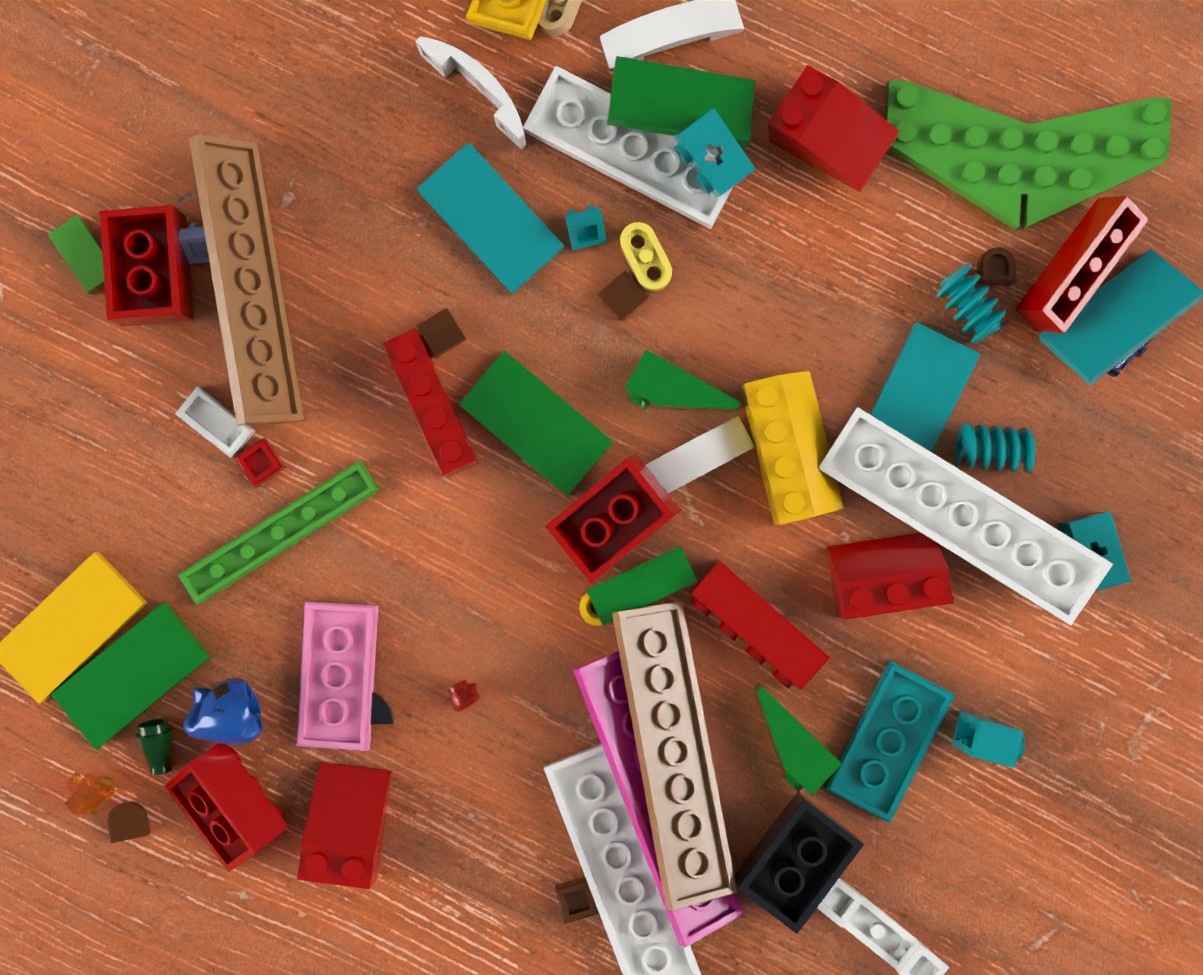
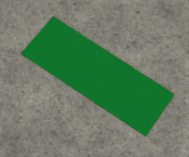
[586,546,698,626]

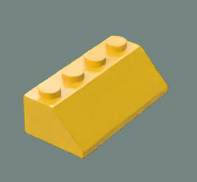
[740,371,844,526]

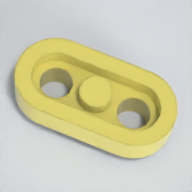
[620,222,672,292]

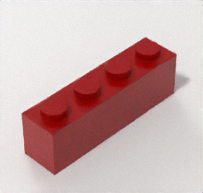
[1016,196,1149,333]
[382,328,479,478]
[689,560,830,690]

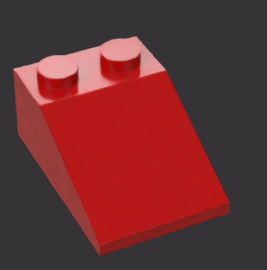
[768,65,899,192]
[297,761,392,889]

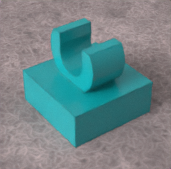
[565,204,607,251]

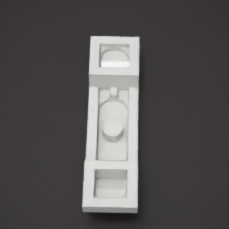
[600,0,744,72]
[415,36,526,150]
[646,416,755,493]
[817,878,949,975]

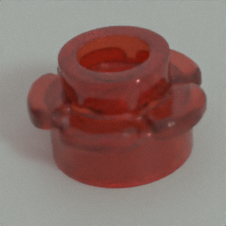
[446,680,480,712]

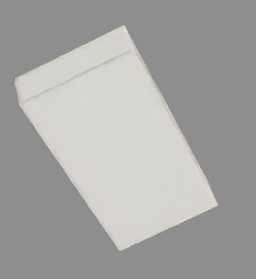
[175,386,256,459]

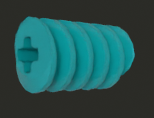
[936,262,1010,344]
[954,423,1036,473]

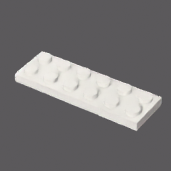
[523,66,734,229]

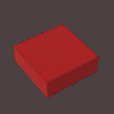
[234,438,286,488]

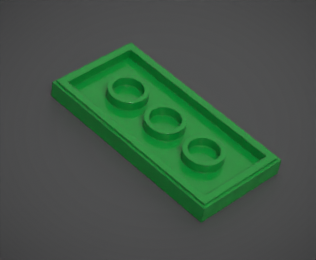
[607,56,755,148]
[458,350,613,497]
[51,602,212,750]

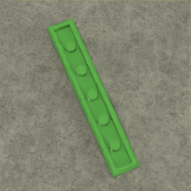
[178,460,381,605]

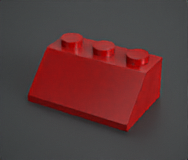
[826,533,954,620]
[165,743,288,872]

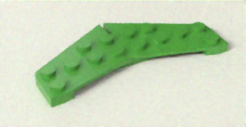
[884,80,1172,231]

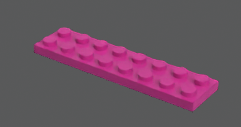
[573,650,745,947]

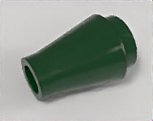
[135,718,173,775]

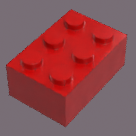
[99,205,194,326]
[545,454,681,583]

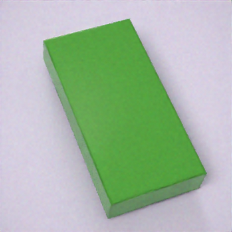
[48,215,105,295]

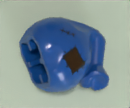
[183,678,263,745]

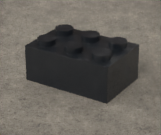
[734,792,864,934]

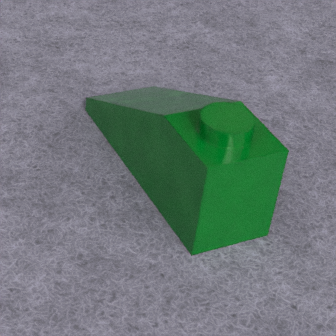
[624,350,741,412]
[753,683,842,796]

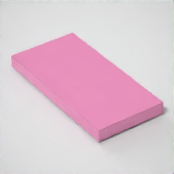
[296,601,379,751]

